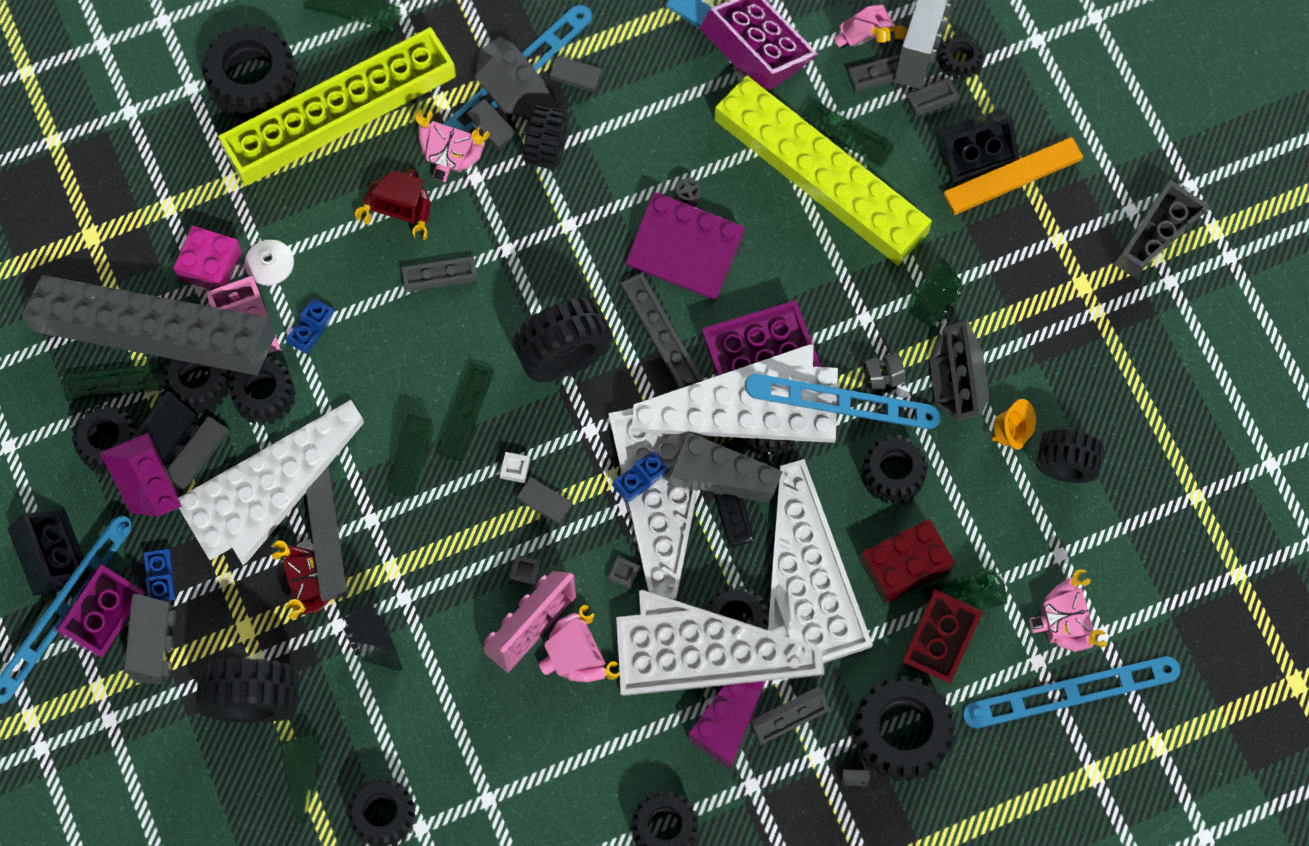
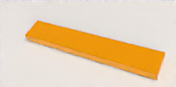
[943,137,1083,215]

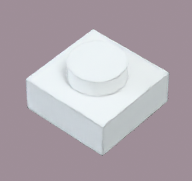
[500,452,530,483]

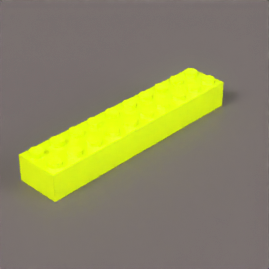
[218,27,456,186]
[715,76,932,266]

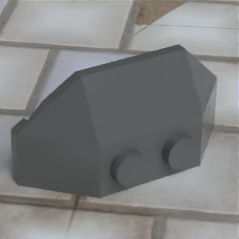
[475,37,556,118]
[930,320,989,421]

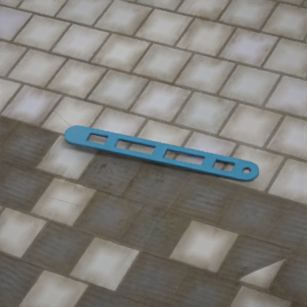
[443,5,592,133]
[745,374,940,429]
[0,515,131,704]
[963,657,1180,728]

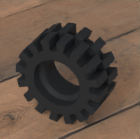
[939,33,984,80]

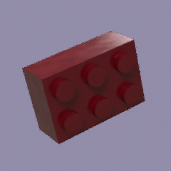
[860,518,955,604]
[902,589,983,684]

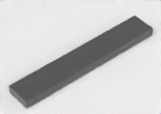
[620,272,704,389]
[306,466,348,601]

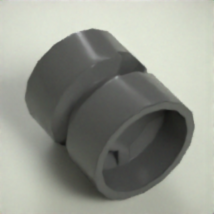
[863,353,906,392]

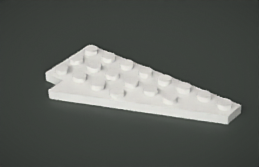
[632,345,838,443]
[179,400,364,565]
[608,409,708,600]
[768,459,873,663]
[616,590,824,696]

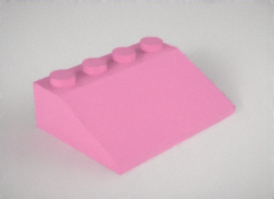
[483,571,576,673]

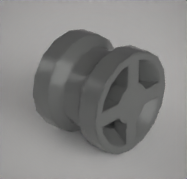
[676,178,700,207]

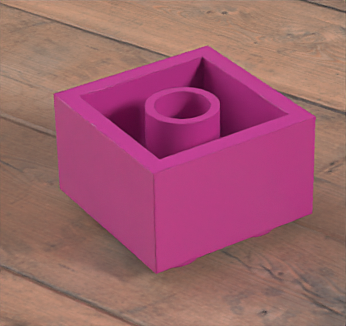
[174,226,242,290]

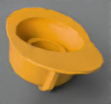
[991,399,1036,450]

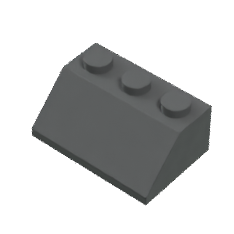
[124,594,176,684]

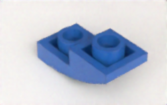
[286,298,334,354]
[612,451,669,503]
[143,549,175,601]

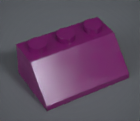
[100,433,182,517]
[54,564,145,658]

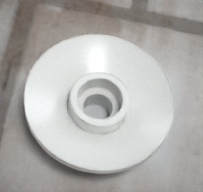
[245,240,294,286]

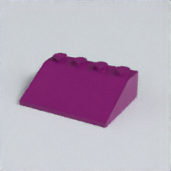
[699,0,818,91]
[626,192,745,301]
[702,300,821,377]

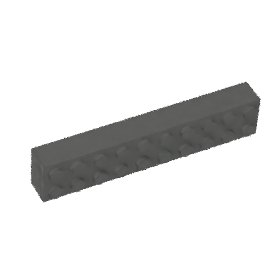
[22,275,276,376]

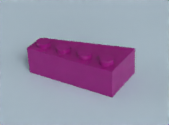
[688,681,766,771]

